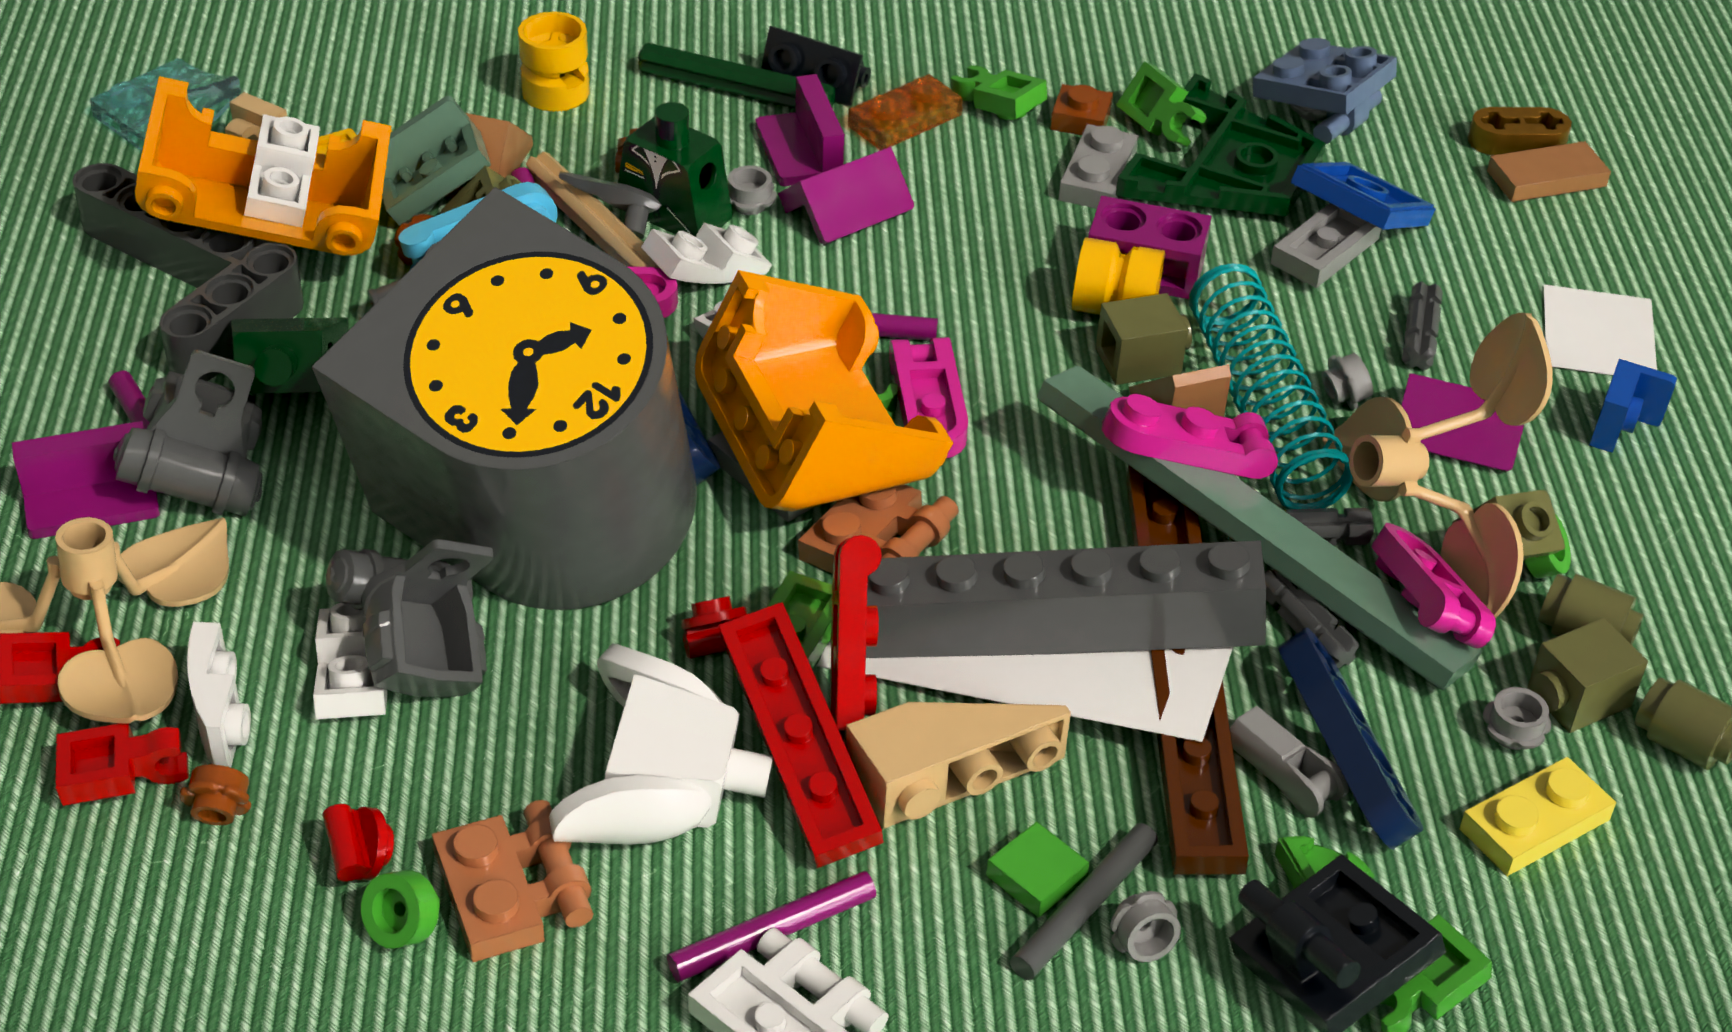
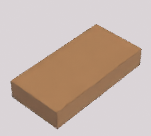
[1487,141,1611,202]

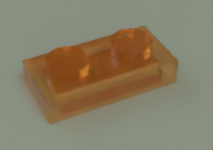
[848,74,963,150]

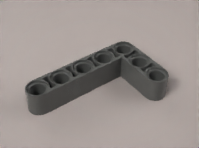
[72,163,304,381]

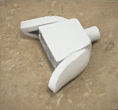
[549,643,773,845]

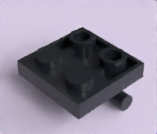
[1229,854,1446,1032]

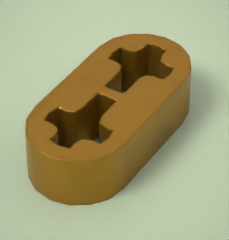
[1468,107,1572,155]

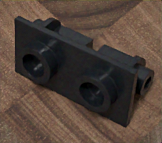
[761,26,871,106]

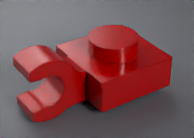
[55,723,189,806]

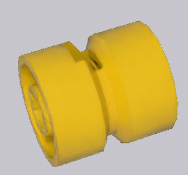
[518,11,590,112]
[1072,237,1165,315]

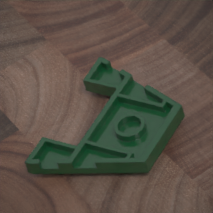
[1116,74,1326,216]

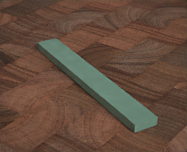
[1037,365,1482,690]

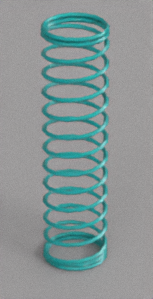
[1189,263,1354,509]

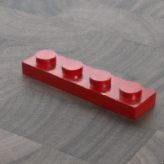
[718,602,884,868]

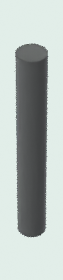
[1010,823,1158,980]

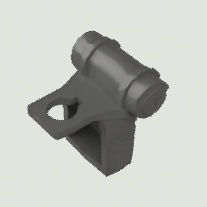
[113,350,263,517]
[325,539,494,697]

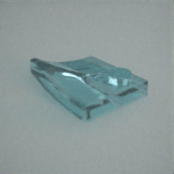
[90,58,241,151]

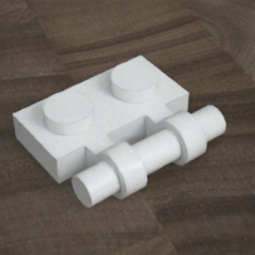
[688,927,889,1032]

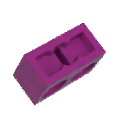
[1088,195,1212,299]

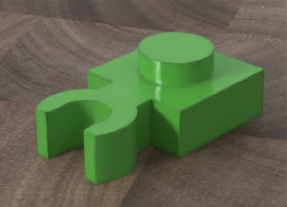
[1116,61,1207,147]
[950,65,1047,120]
[1378,914,1492,1032]

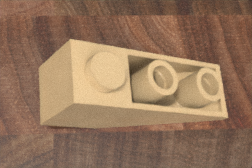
[845,702,1071,829]

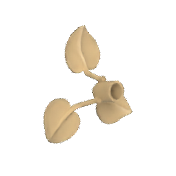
[1322,313,1553,619]
[0,517,229,724]

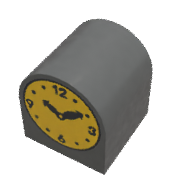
[312,187,697,610]

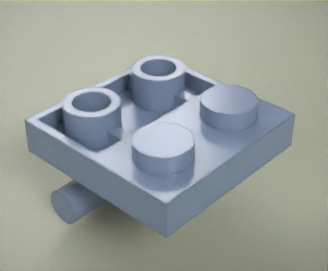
[1253,38,1397,145]

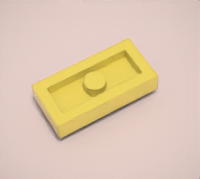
[1459,757,1616,876]

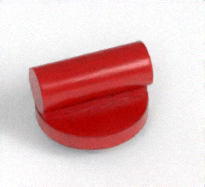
[681,596,747,659]
[322,804,394,881]

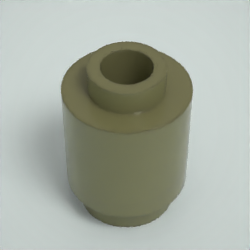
[1538,573,1644,645]
[1635,677,1732,770]

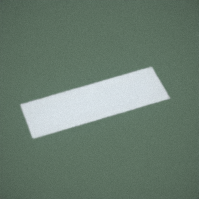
[817,639,1233,742]

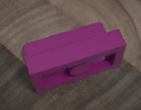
[755,74,844,187]
[778,147,914,244]
[1401,373,1524,472]
[12,421,160,539]

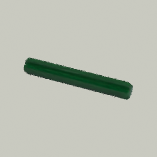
[638,43,835,108]

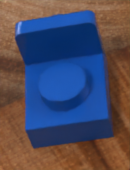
[1589,359,1677,453]

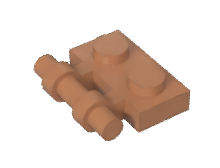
[798,484,959,574]
[432,800,593,963]

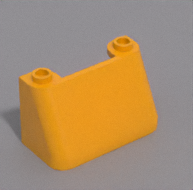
[135,76,391,256]
[695,270,953,512]

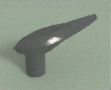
[559,171,661,239]

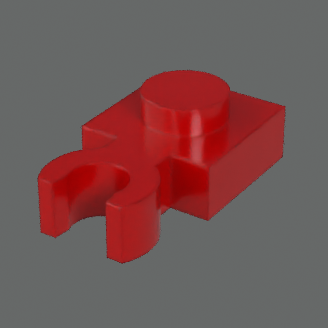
[0,632,120,704]

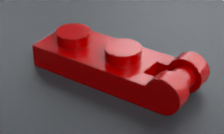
[830,535,882,731]

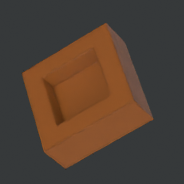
[1050,84,1113,135]

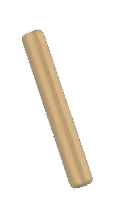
[526,152,660,268]

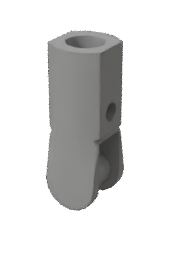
[1230,706,1349,818]

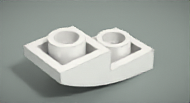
[244,114,320,228]
[641,223,772,284]
[313,603,387,719]
[187,622,251,768]

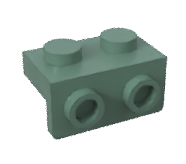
[382,96,491,226]

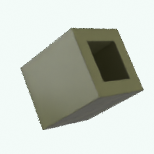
[1096,293,1192,385]
[1527,618,1648,733]

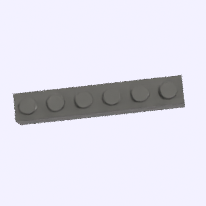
[866,540,1266,658]

